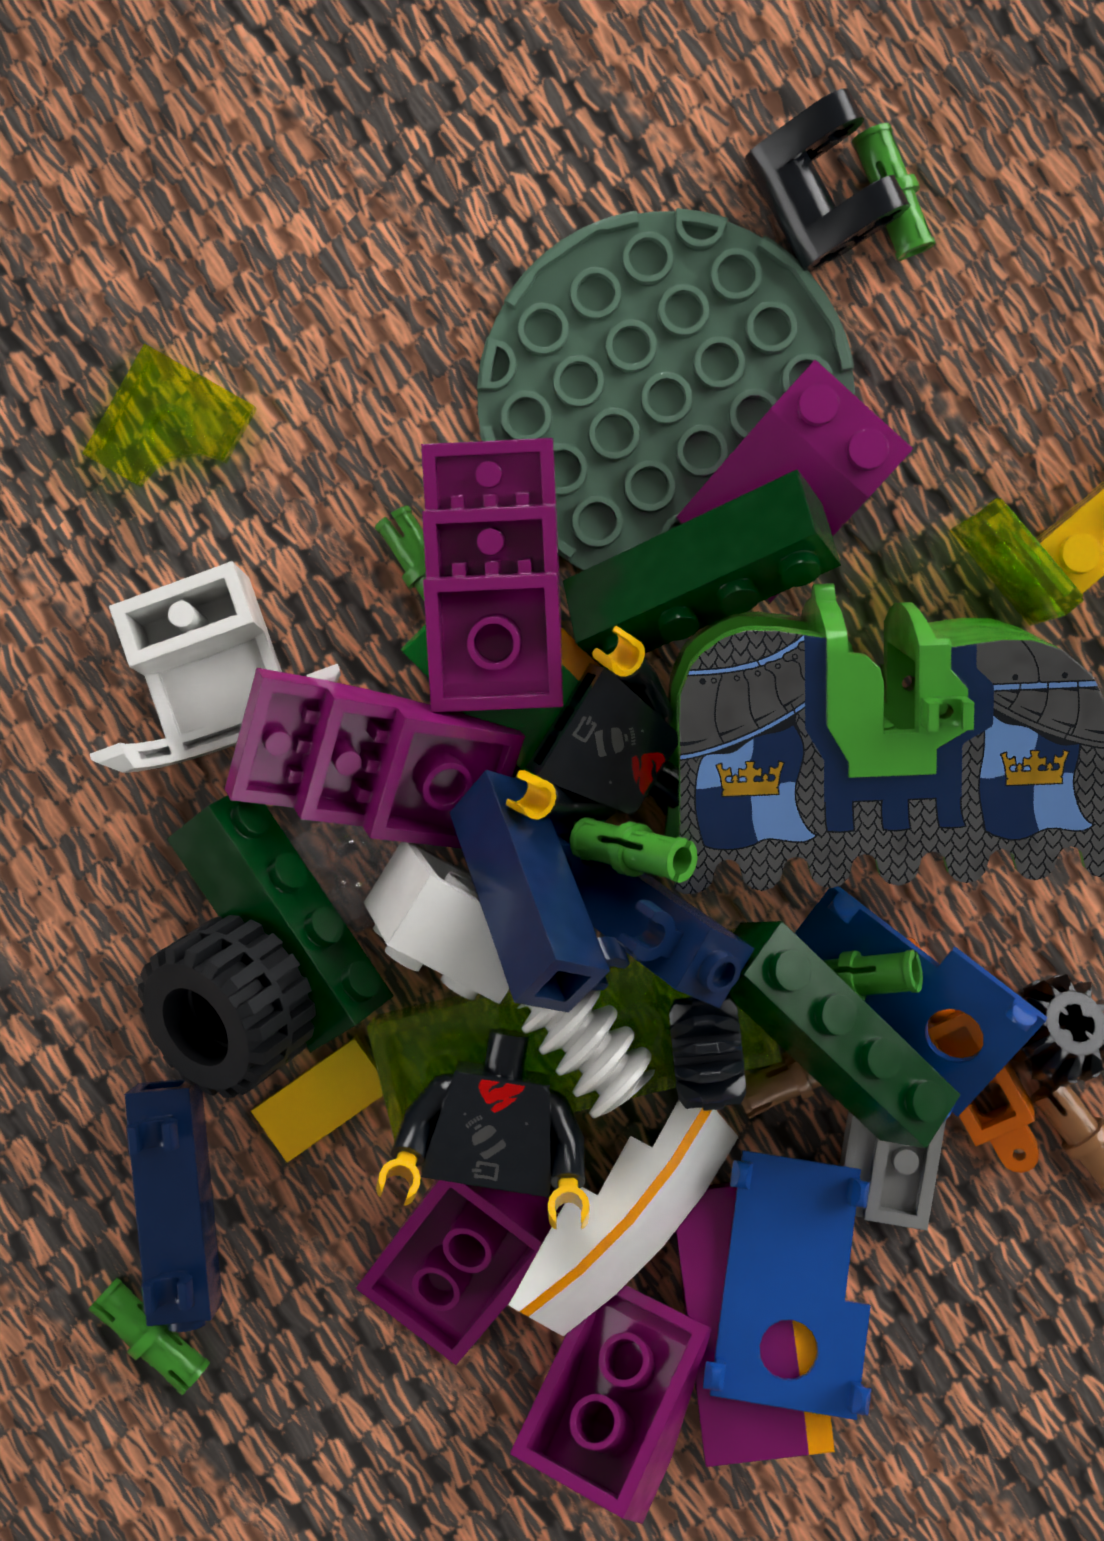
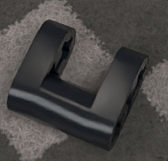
[744,88,910,272]

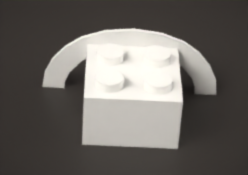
[90,561,341,773]

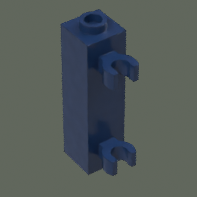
[450,770,630,1013]
[558,836,755,1008]
[124,1079,223,1332]

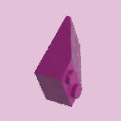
[675,360,913,604]
[356,1180,564,1365]
[510,1285,712,1524]

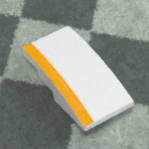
[509,1100,739,1336]

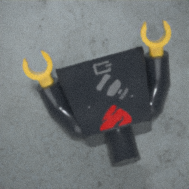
[506,626,679,822]
[376,1028,590,1230]

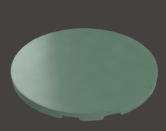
[477,208,855,571]

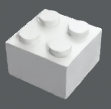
[363,842,509,1004]

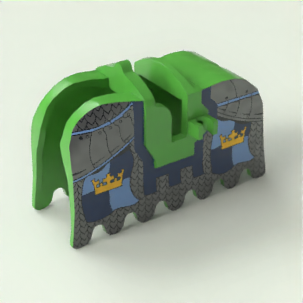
[664,583,1104,894]

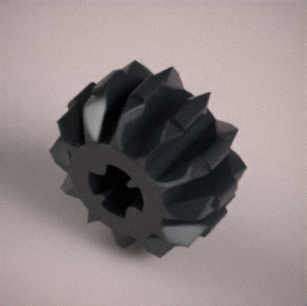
[1012,974,1104,1087]
[669,994,747,1111]

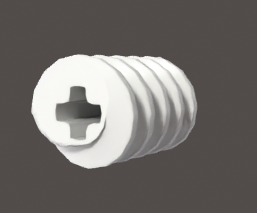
[517,990,655,1118]

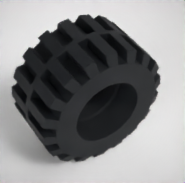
[138,915,316,1098]

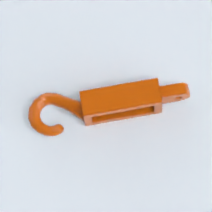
[905,937,1039,1173]

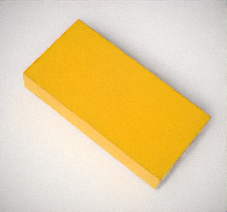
[251,1035,393,1163]

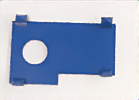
[795,886,1048,1124]
[703,1150,872,1420]

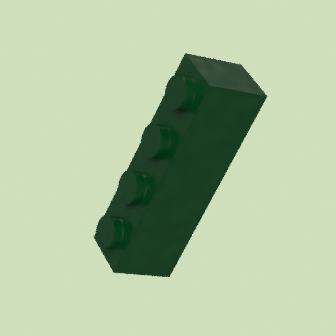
[563,469,841,670]
[167,795,394,1053]
[728,921,961,1149]

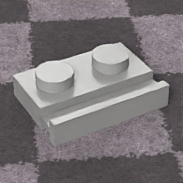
[839,1111,946,1231]

